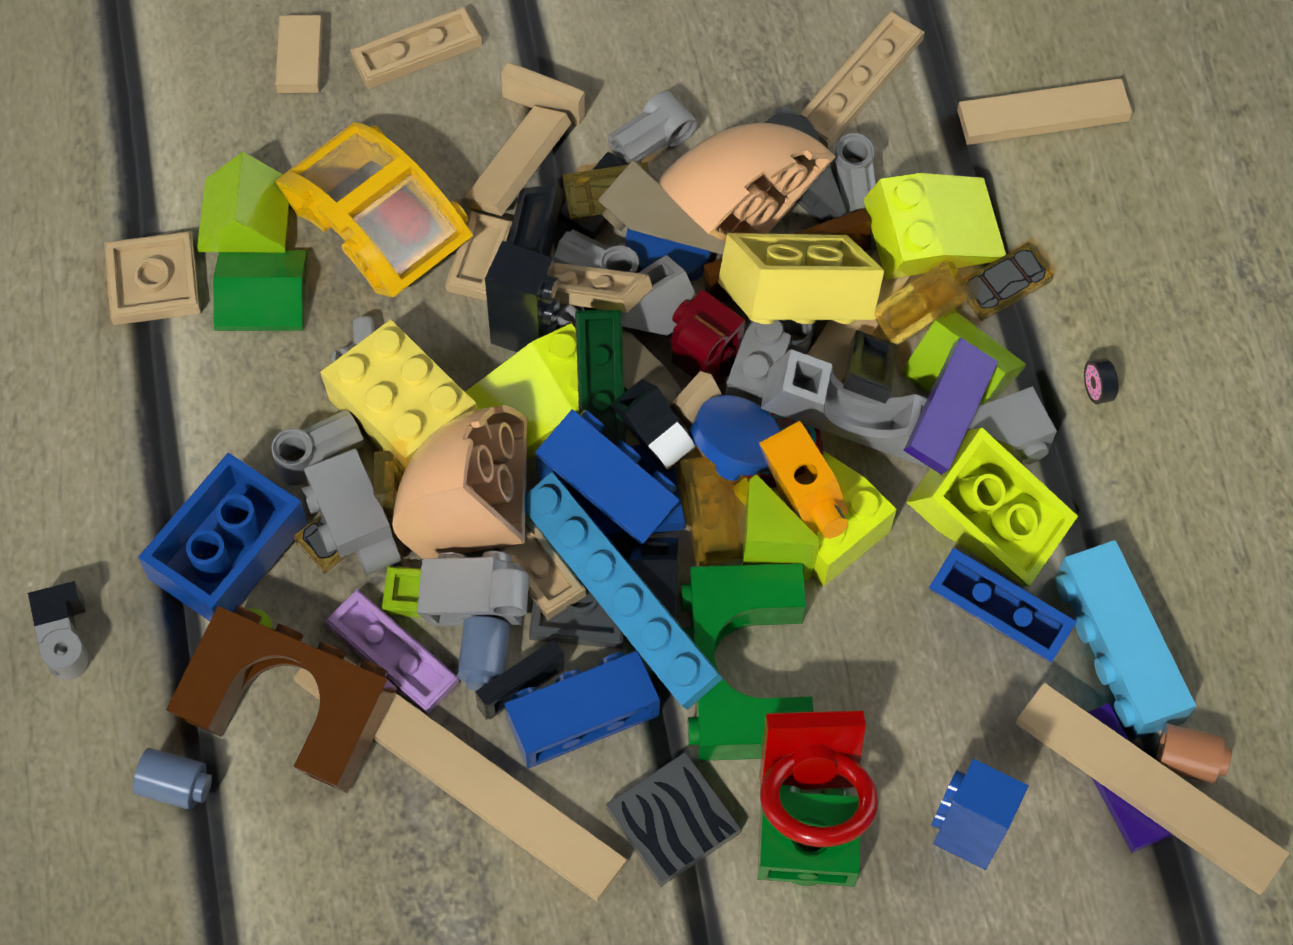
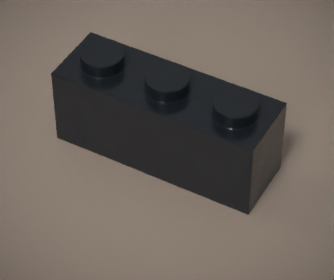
[485,241,561,352]

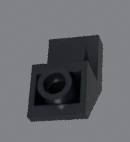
[630,538,679,621]

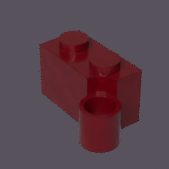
[671,289,745,386]

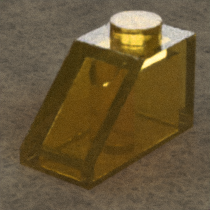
[874,261,976,346]
[679,457,741,565]

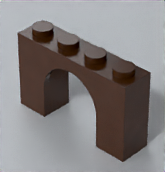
[166,605,397,793]

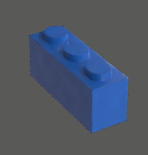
[535,409,680,544]
[929,548,1077,664]
[504,651,660,769]
[931,759,1029,870]

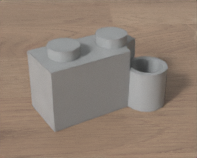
[725,320,813,413]
[301,448,401,575]
[417,551,529,626]

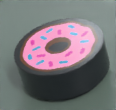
[1084,358,1119,404]

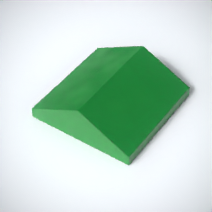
[213,250,307,331]

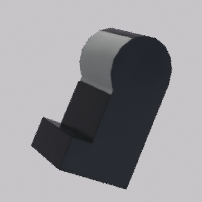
[610,379,695,471]

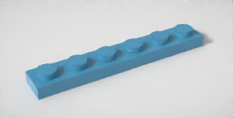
[525,472,723,710]

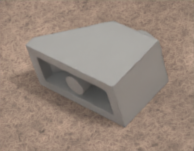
[598,255,696,335]
[967,386,1057,464]

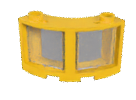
[275,122,473,298]

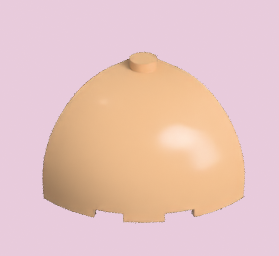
[658,123,836,242]
[392,406,527,559]

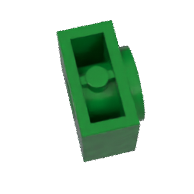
[757,785,861,887]

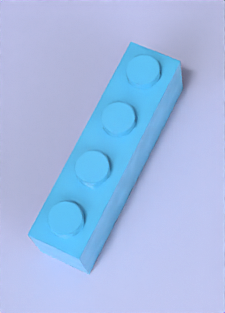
[1055,540,1196,740]

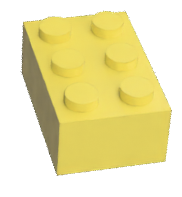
[718,233,884,324]
[320,319,478,475]

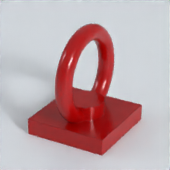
[759,710,878,847]

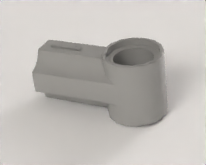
[608,90,698,164]
[832,133,876,215]
[554,230,639,273]
[271,409,365,485]

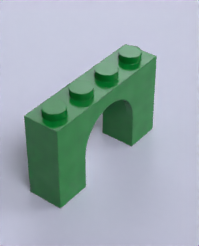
[681,563,814,761]

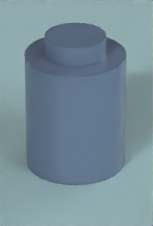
[457,616,510,691]
[133,748,212,810]

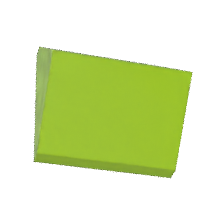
[197,151,290,253]
[901,312,1026,406]
[742,474,821,581]

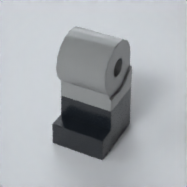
[28,581,89,680]

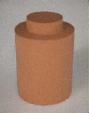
[1155,723,1232,783]

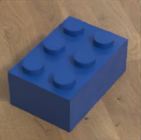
[138,452,308,621]

